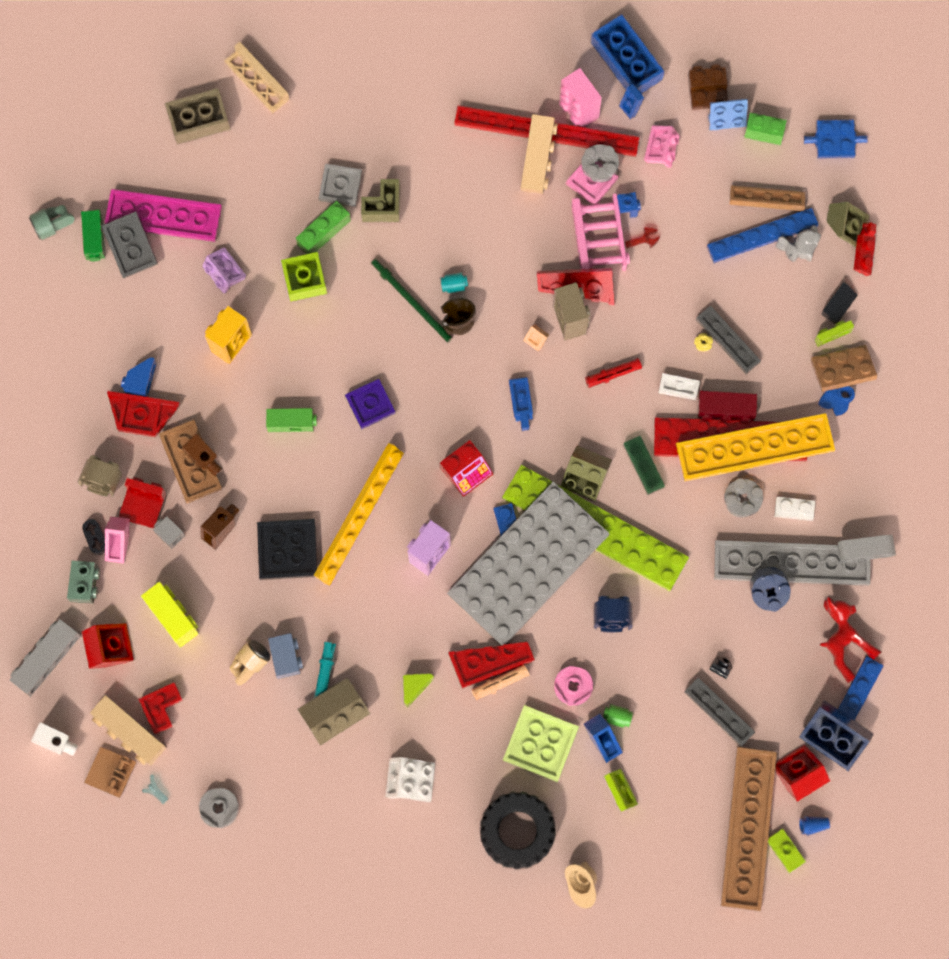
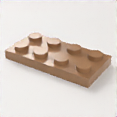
[159,420,223,504]

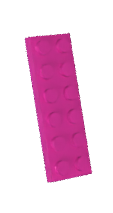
[104,189,222,242]

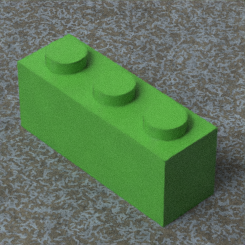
[296,201,351,254]

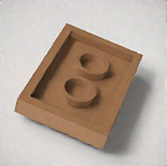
[811,345,877,392]

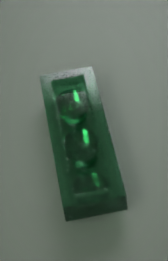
[623,436,665,496]

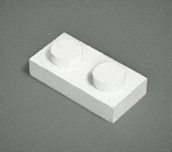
[659,373,700,401]
[774,497,815,521]

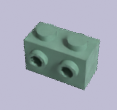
[67,560,100,604]

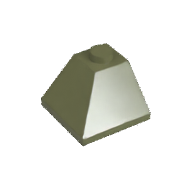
[826,202,870,247]

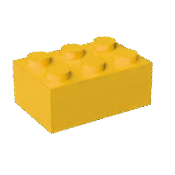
[205,306,252,364]

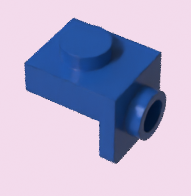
[617,192,641,218]

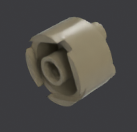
[78,455,122,497]

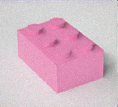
[559,68,601,128]

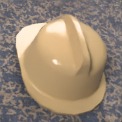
[565,862,597,908]

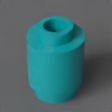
[440,272,468,293]

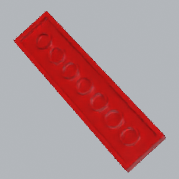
[654,418,807,461]

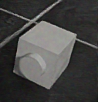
[153,516,185,549]

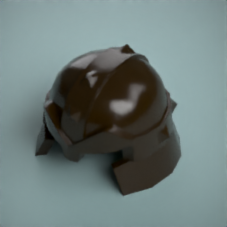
[441,298,476,335]

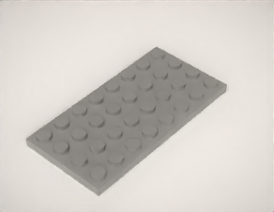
[447,482,610,645]

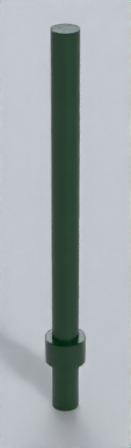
[371,258,452,343]

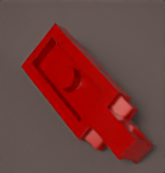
[853,222,876,276]

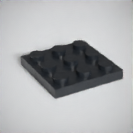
[257,519,317,580]

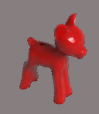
[820,597,882,684]

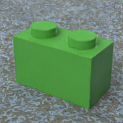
[744,113,787,145]

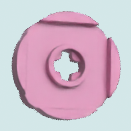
[554,666,593,706]

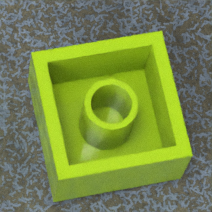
[281,252,327,302]

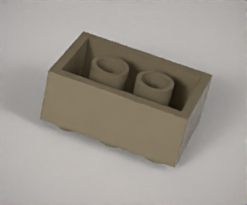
[165,88,231,145]
[553,282,590,340]

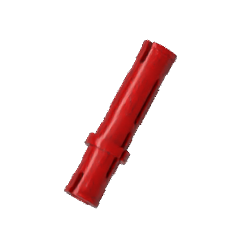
[585,358,642,388]

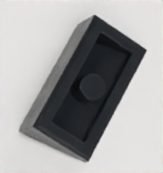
[821,282,858,324]

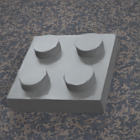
[319,164,362,207]

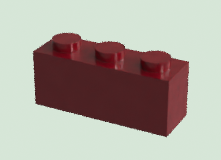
[697,391,757,423]

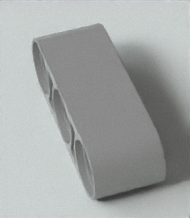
[838,535,896,562]

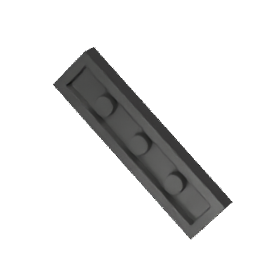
[696,306,761,374]
[684,678,755,747]

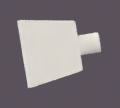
[31,723,78,756]

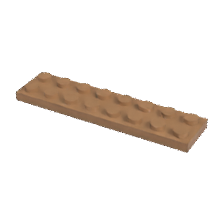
[720,747,777,911]

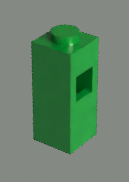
[81,210,105,262]

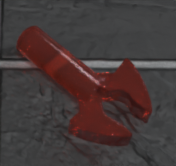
[625,227,660,249]

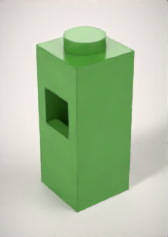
[266,408,317,432]

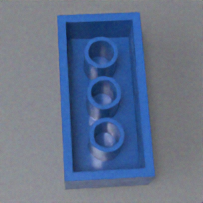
[591,15,664,93]

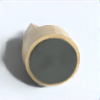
[230,640,270,686]

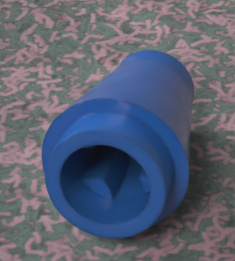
[799,816,830,836]

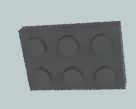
[102,212,158,278]

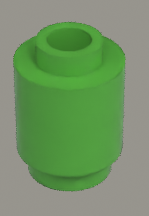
[603,704,633,728]

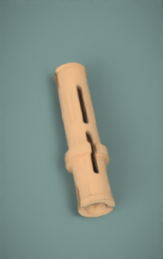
[471,665,529,701]

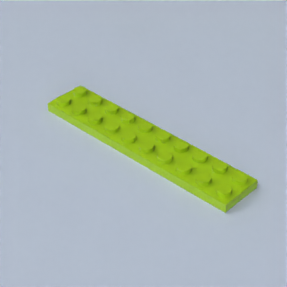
[502,465,689,591]

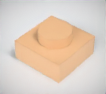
[523,324,549,351]

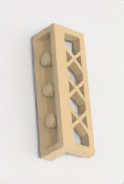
[224,42,289,114]

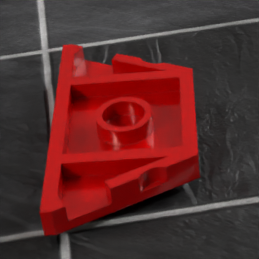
[107,391,180,438]

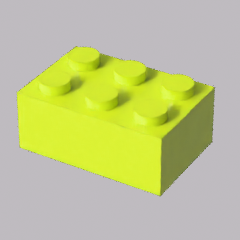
[141,582,198,648]

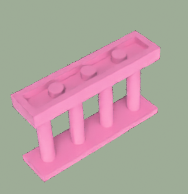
[571,194,630,271]

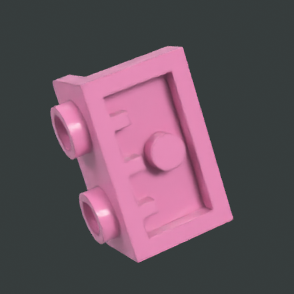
[644,126,679,168]

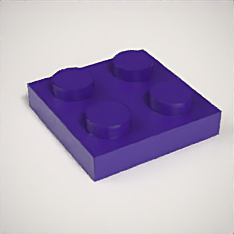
[345,379,396,430]

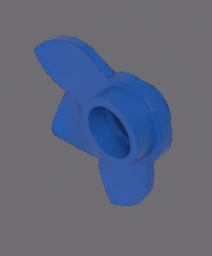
[818,386,855,416]

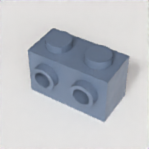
[268,633,303,679]

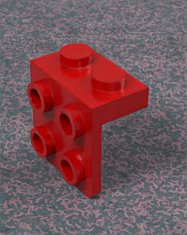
[119,477,166,528]

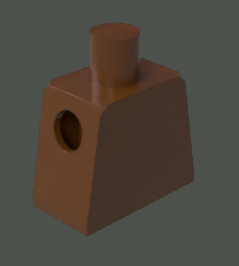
[182,434,223,476]
[200,504,240,550]

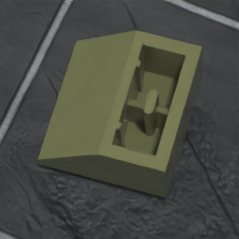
[560,445,612,501]

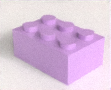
[407,520,451,576]

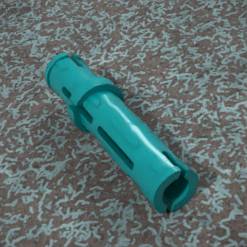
[314,642,336,698]

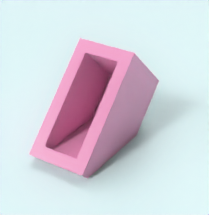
[105,516,130,563]

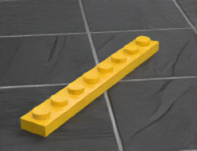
[314,443,404,586]

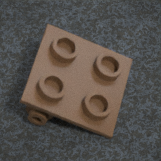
[84,747,136,798]

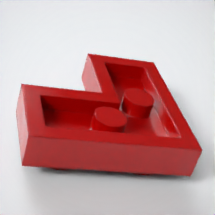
[139,682,183,735]

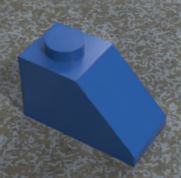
[121,357,157,397]
[584,714,623,763]

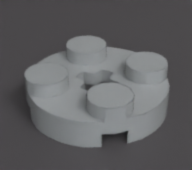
[581,145,619,182]
[724,478,763,518]
[199,788,239,828]

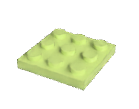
[503,705,579,782]

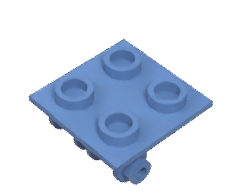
[708,99,748,131]

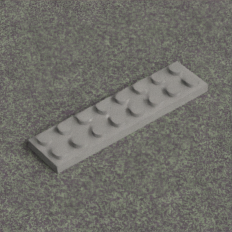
[714,540,870,586]

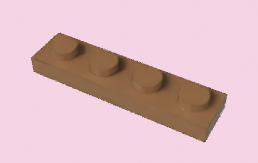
[729,186,805,211]

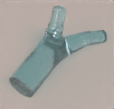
[142,775,168,804]

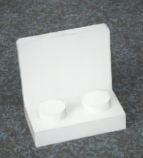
[385,757,435,802]

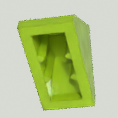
[403,674,434,708]

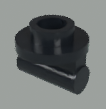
[709,657,733,679]

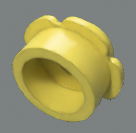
[694,333,713,351]

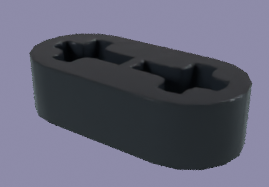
[82,519,105,555]

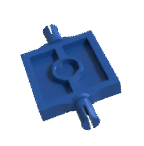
[803,120,868,158]

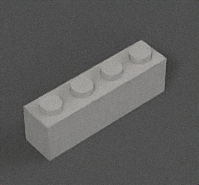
[10,619,81,697]

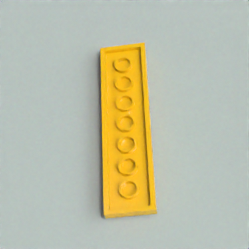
[676,413,835,482]

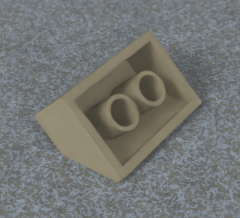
[297,677,371,746]

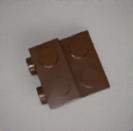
[688,64,728,110]

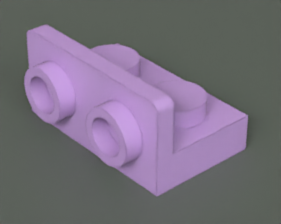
[203,247,246,293]

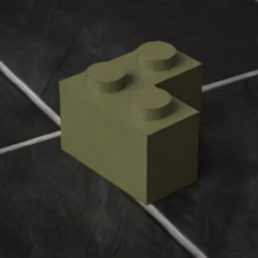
[361,179,400,222]

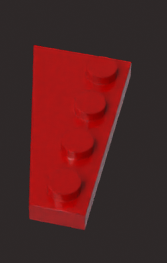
[537,268,615,306]
[448,642,535,689]

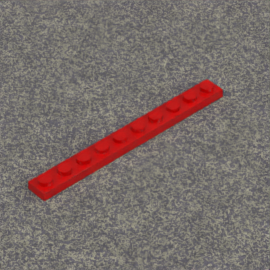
[454,106,640,157]

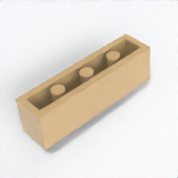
[521,114,558,194]
[90,695,166,766]

